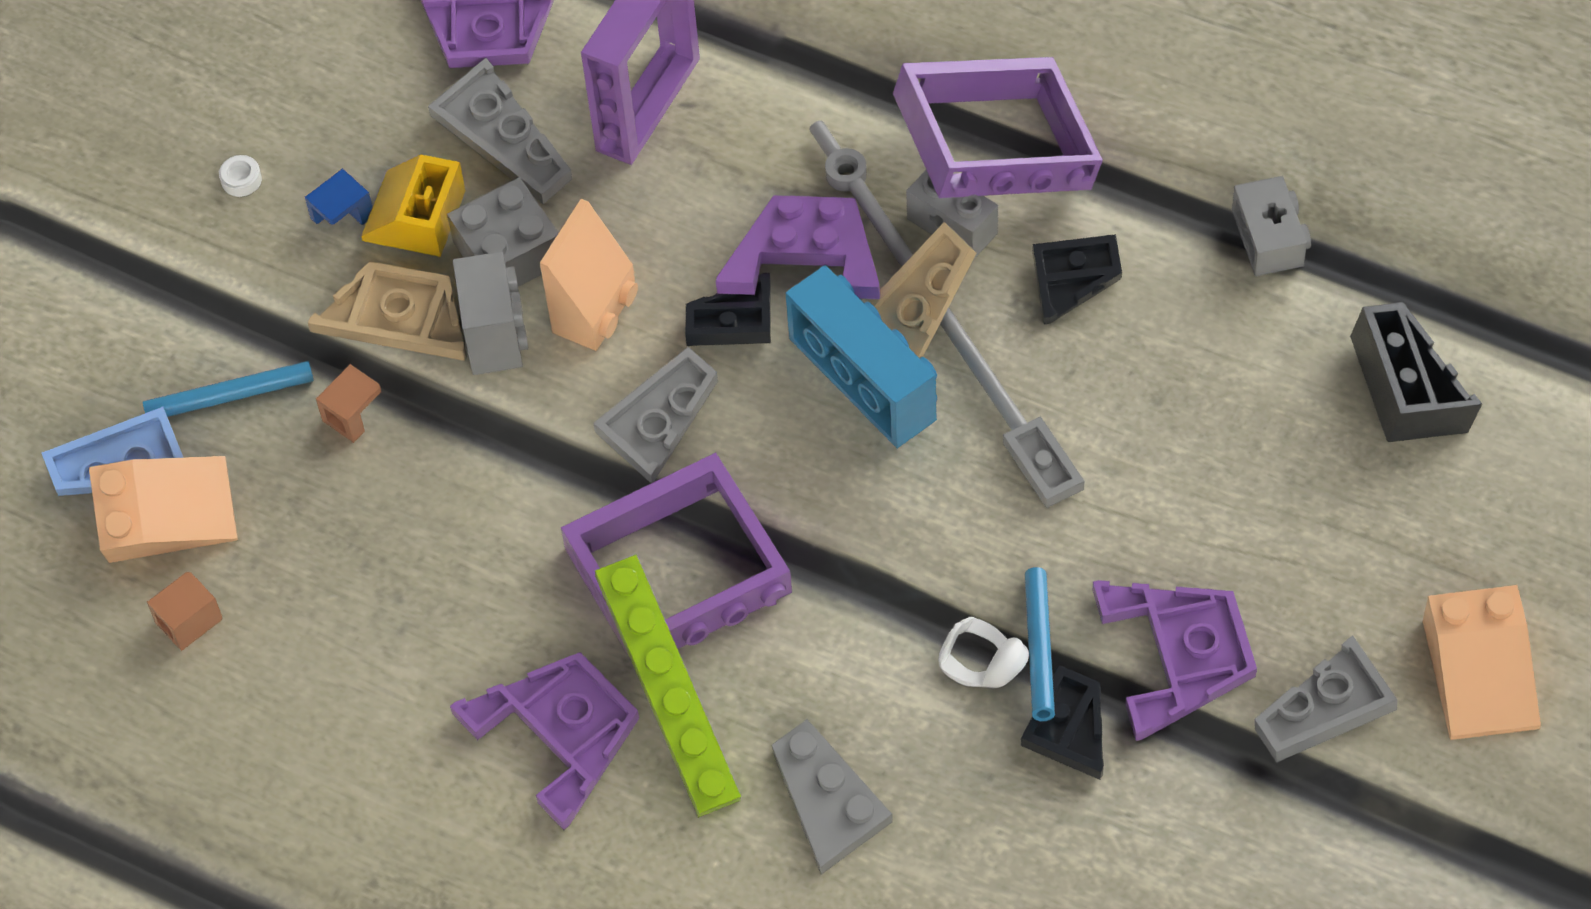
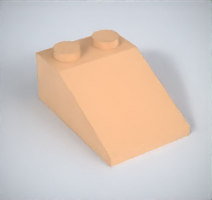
[540,199,638,351]
[89,456,238,563]
[1423,585,1541,740]

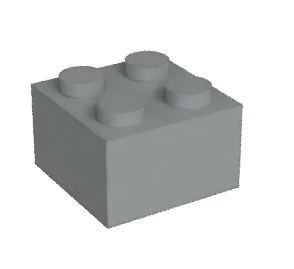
[447,177,559,287]
[453,251,528,375]

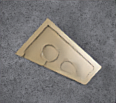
[869,222,977,358]

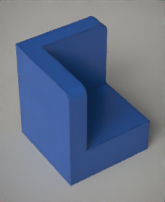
[305,168,373,225]

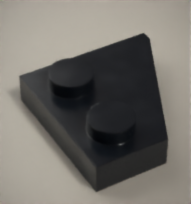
[1032,234,1122,325]
[685,273,771,346]
[1021,665,1104,780]

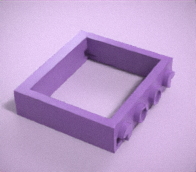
[581,0,700,165]
[893,57,1103,198]
[561,452,792,662]

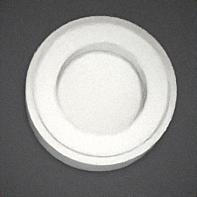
[219,155,262,197]

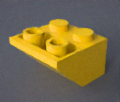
[361,154,466,257]

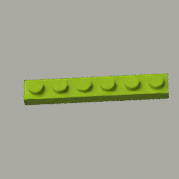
[595,554,741,818]

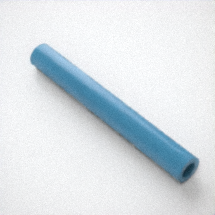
[143,361,314,417]
[1025,567,1055,721]

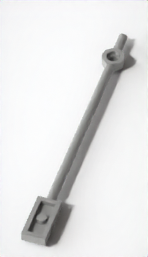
[809,121,1085,508]

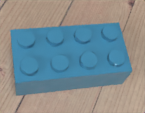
[785,265,937,449]

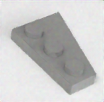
[593,347,718,483]
[1255,635,1397,763]
[772,719,892,874]

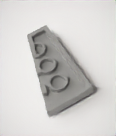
[428,58,572,204]

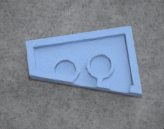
[41,407,184,496]

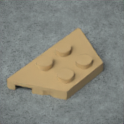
[308,261,466,361]

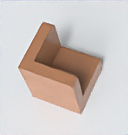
[316,364,381,443]
[147,572,223,651]

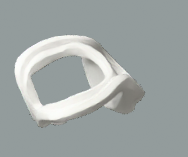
[938,617,1029,688]

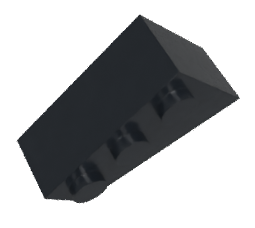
[1350,302,1482,442]

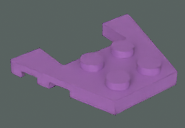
[420,0,554,68]
[716,195,881,299]
[1092,580,1257,741]
[450,652,639,830]

